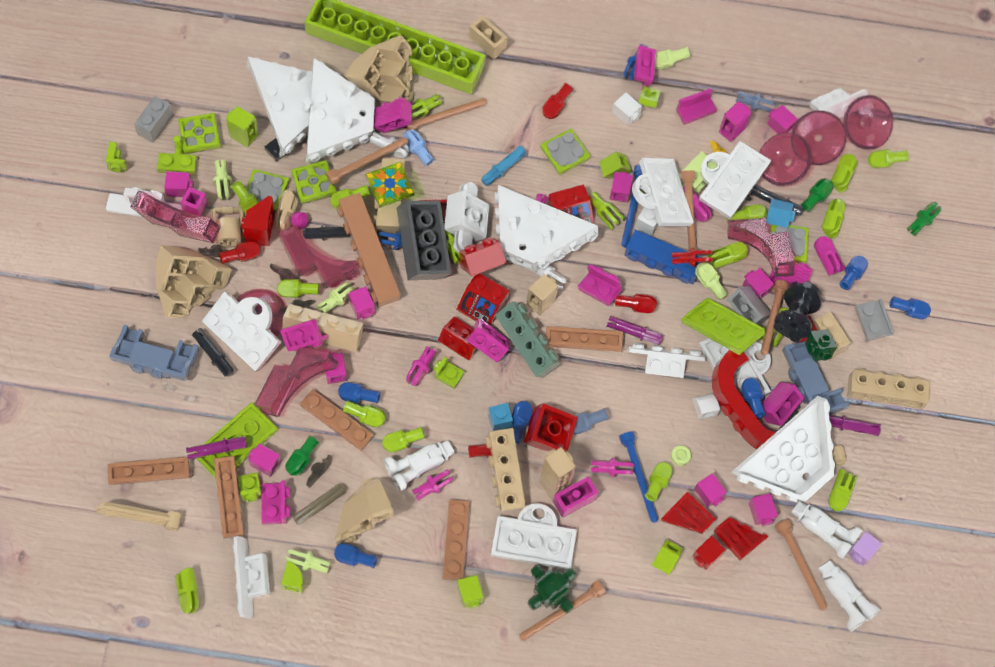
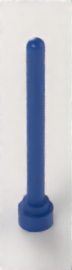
[621,165,642,248]
[619,431,658,523]

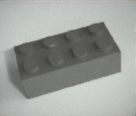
[397,201,451,281]

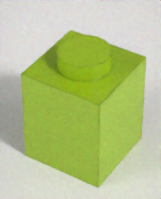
[457,575,484,609]

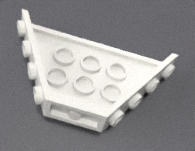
[246,57,312,158]
[305,59,375,163]
[495,185,599,272]
[731,396,835,502]

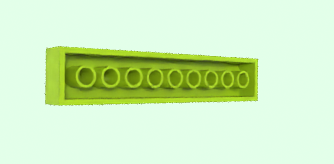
[305,0,486,95]

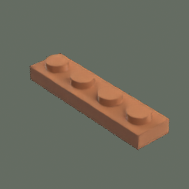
[546,326,623,352]
[300,389,374,452]
[214,456,243,539]
[108,457,190,485]
[443,500,469,581]

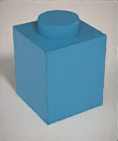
[766,199,796,228]
[488,403,513,431]

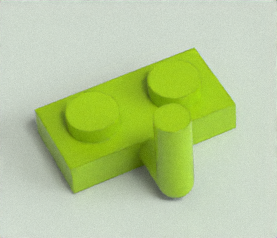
[157,135,197,175]

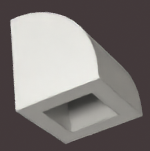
[692,394,720,420]

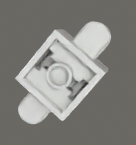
[444,182,489,253]

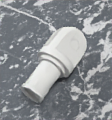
[369,132,409,158]
[532,266,567,289]

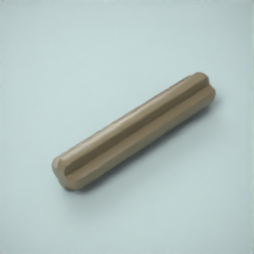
[293,483,346,525]

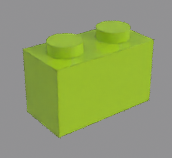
[226,106,259,148]

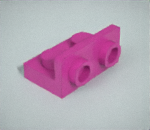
[577,264,622,306]
[467,318,509,362]
[280,319,328,353]
[262,480,290,525]

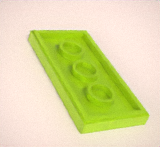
[681,298,765,355]
[194,402,279,479]

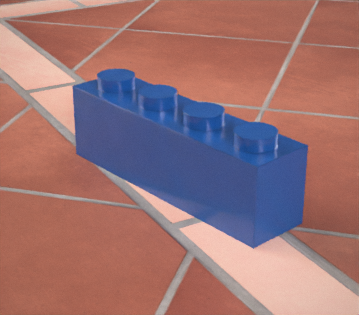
[624,230,702,285]

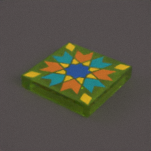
[366,162,414,208]

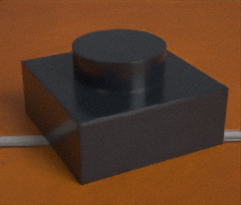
[264,138,287,162]

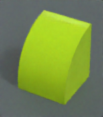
[599,151,631,178]
[652,539,684,575]
[281,561,304,593]

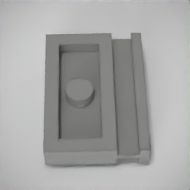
[855,299,894,342]

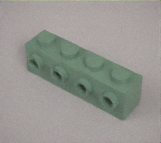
[495,301,561,378]

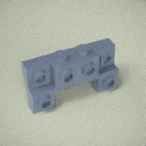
[109,324,199,381]
[782,341,849,415]

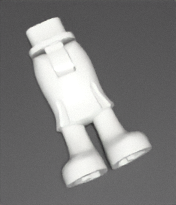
[383,440,455,492]
[791,501,863,560]
[818,560,881,632]

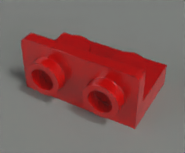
[438,316,477,360]

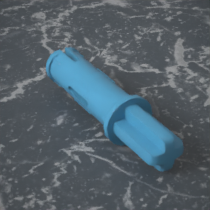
[481,145,527,186]

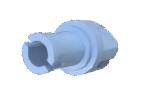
[403,129,434,166]

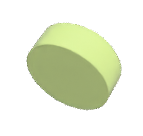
[671,445,691,466]

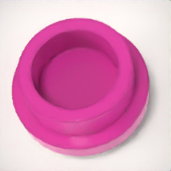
[291,212,308,230]

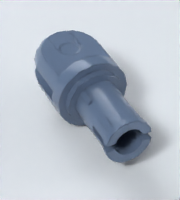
[736,90,776,112]
[573,408,609,435]

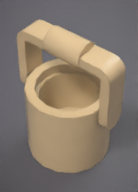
[212,206,243,248]

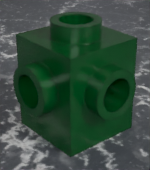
[805,329,837,361]

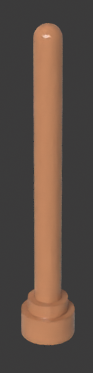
[404,98,487,131]
[325,137,408,186]
[680,170,696,251]
[760,280,789,355]
[775,519,827,610]
[519,580,606,641]

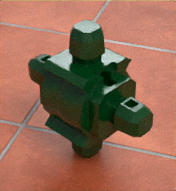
[527,565,576,614]

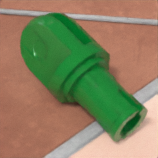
[801,178,833,212]
[907,202,941,236]
[285,435,319,476]

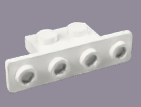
[804,88,868,132]
[106,187,183,223]
[628,343,706,378]
[233,536,270,619]

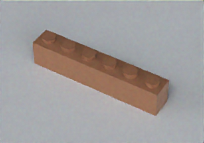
[336,193,400,308]

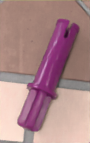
[606,315,663,345]
[829,415,881,436]
[186,436,247,460]

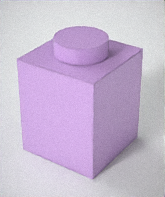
[847,531,882,566]

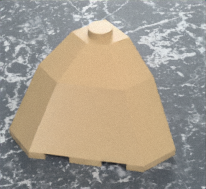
[345,36,413,103]
[155,245,232,318]
[335,478,394,545]

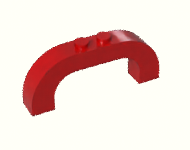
[712,350,776,449]

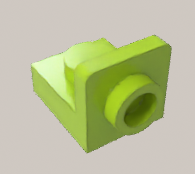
[638,86,661,108]
[106,141,127,172]
[433,356,464,389]
[238,472,262,502]

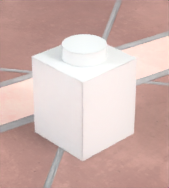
[612,92,642,126]
[635,207,658,236]

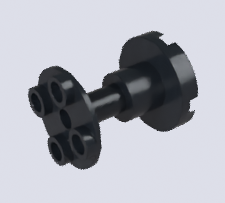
[774,281,823,342]

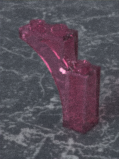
[130,190,221,243]
[727,218,795,277]
[279,225,360,289]
[254,347,339,417]

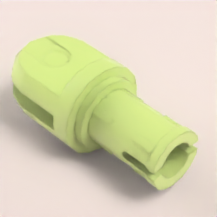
[655,47,690,70]
[213,159,232,200]
[695,262,727,300]
[317,282,355,313]
[285,550,330,573]

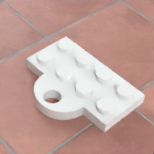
[699,141,771,219]
[632,158,694,226]
[202,292,282,371]
[699,338,771,405]
[491,503,577,570]

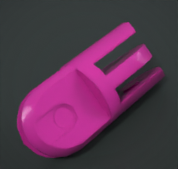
[683,186,711,222]
[814,236,845,276]

